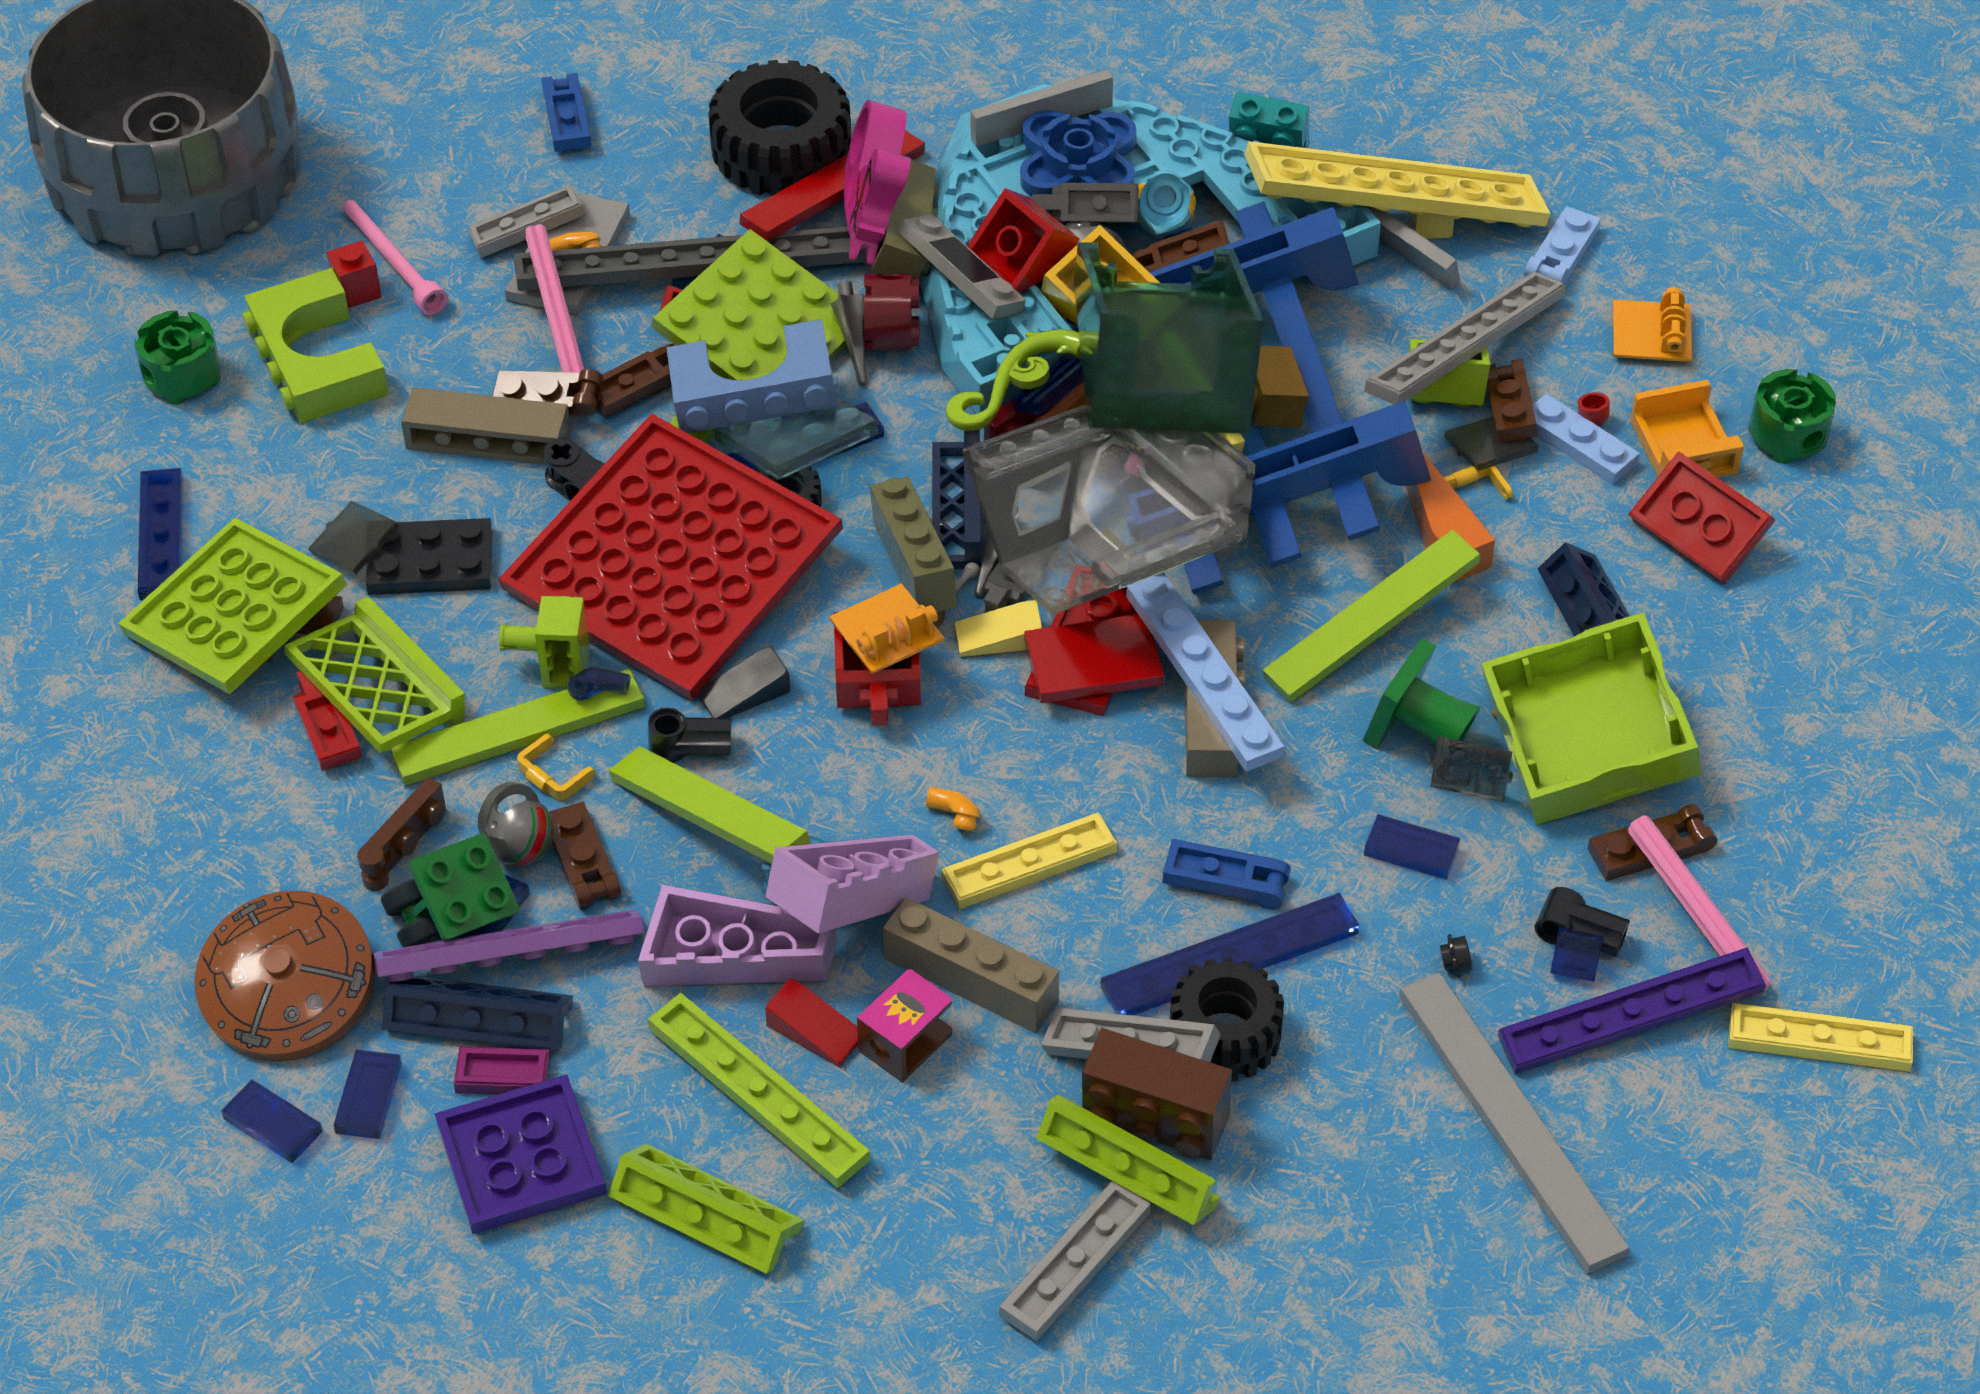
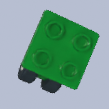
[381,833,520,947]

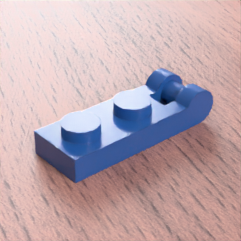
[541,73,592,152]
[1162,839,1291,910]

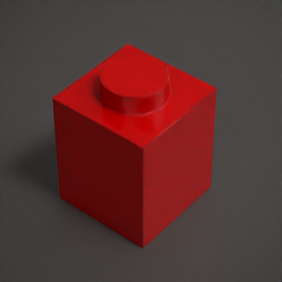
[326,240,382,308]

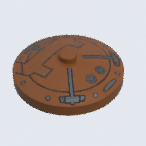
[195,891,375,1061]

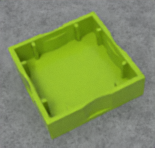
[1481,612,1702,826]

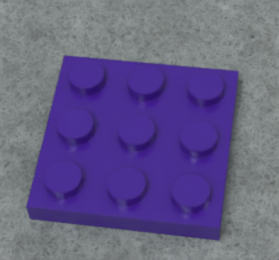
[434,1074,607,1234]

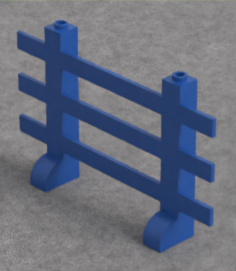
[1066,201,1431,595]

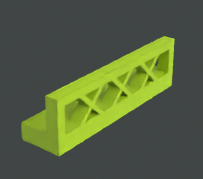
[1036,1095,1221,1225]
[608,1143,804,1274]

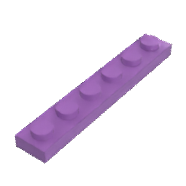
[373,909,644,982]

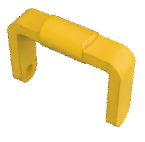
[1444,462,1513,500]
[517,733,596,801]

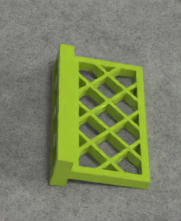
[284,596,465,753]

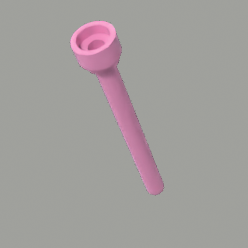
[343,200,448,316]

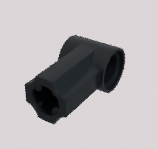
[648,707,731,763]
[1534,887,1630,957]

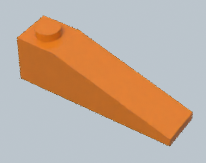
[1405,453,1495,583]

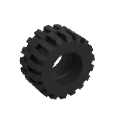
[1170,958,1284,1081]

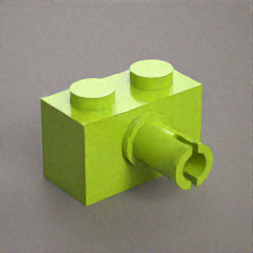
[1407,338,1490,407]
[499,596,590,689]

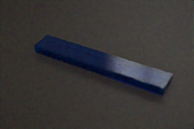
[1100,893,1359,1015]

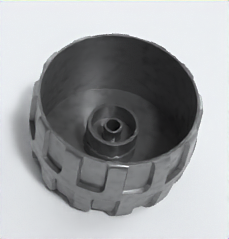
[22,0,301,257]

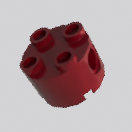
[864,274,920,351]

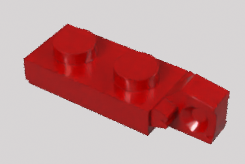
[294,671,362,771]

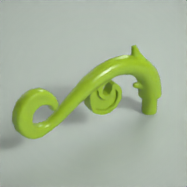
[945,329,1105,431]

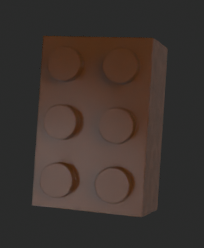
[1082,1027,1232,1161]

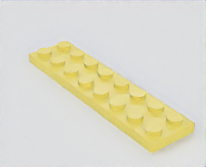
[1244,141,1551,227]

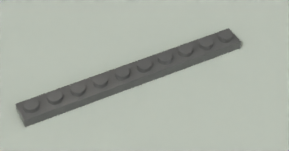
[514,226,866,291]

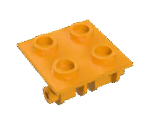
[1613,287,1692,362]
[829,583,945,674]

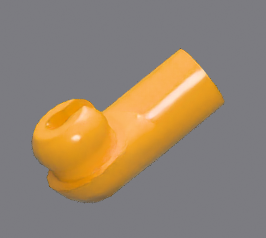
[549,231,602,251]
[926,787,980,832]

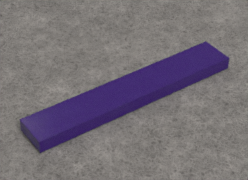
[1497,947,1766,1074]

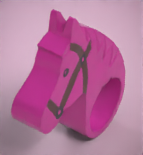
[844,100,911,265]

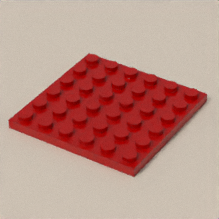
[498,413,843,700]

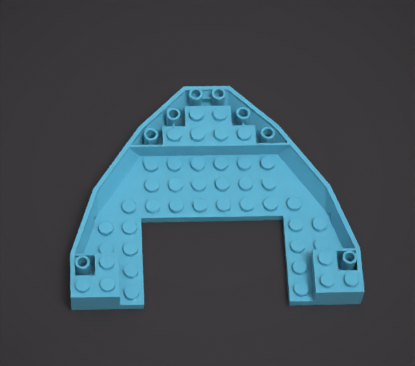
[920,84,1381,414]

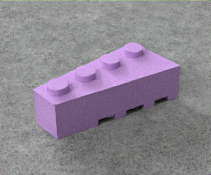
[765,835,940,934]
[638,885,838,986]

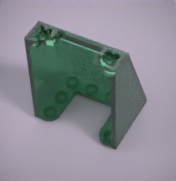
[1074,242,1264,434]

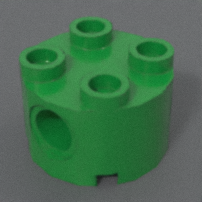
[135,310,221,404]
[1748,369,1836,464]

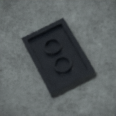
[366,518,492,595]

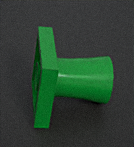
[1362,638,1480,749]

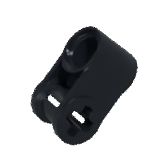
[543,438,605,501]

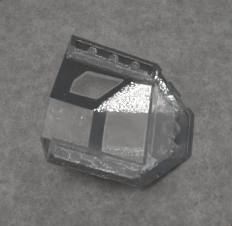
[963,402,1256,615]

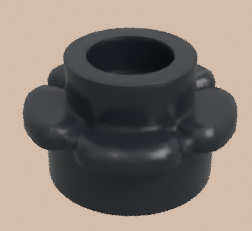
[1440,934,1473,977]

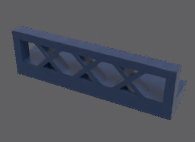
[932,429,981,569]
[1537,542,1630,636]
[382,976,573,1052]

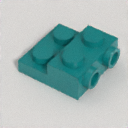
[1229,92,1310,148]

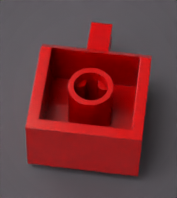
[833,612,921,726]

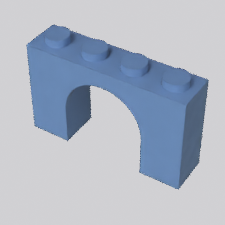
[667,319,838,433]

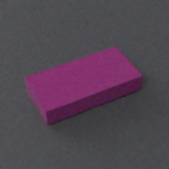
[454,1046,551,1094]

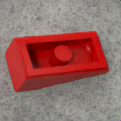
[765,978,858,1067]

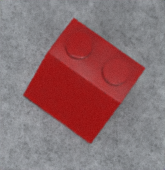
[967,188,1080,294]

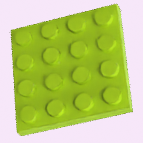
[651,229,864,380]
[118,517,347,694]

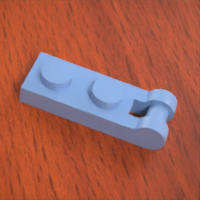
[1524,206,1601,284]

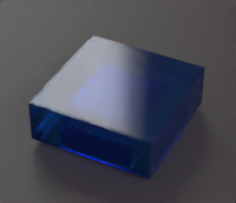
[1550,927,1603,982]

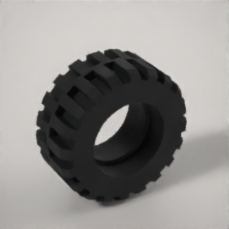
[708,60,851,196]

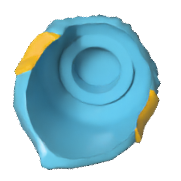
[1138,170,1196,239]

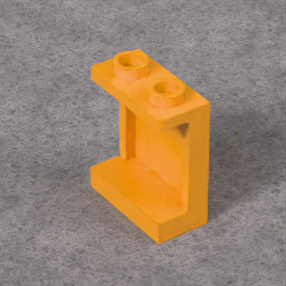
[1630,380,1744,478]

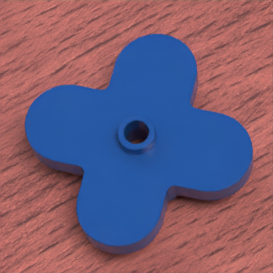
[1020,110,1136,196]

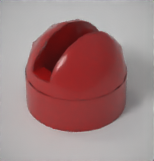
[1578,392,1610,426]

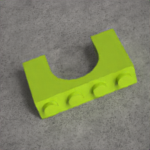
[241,268,389,424]

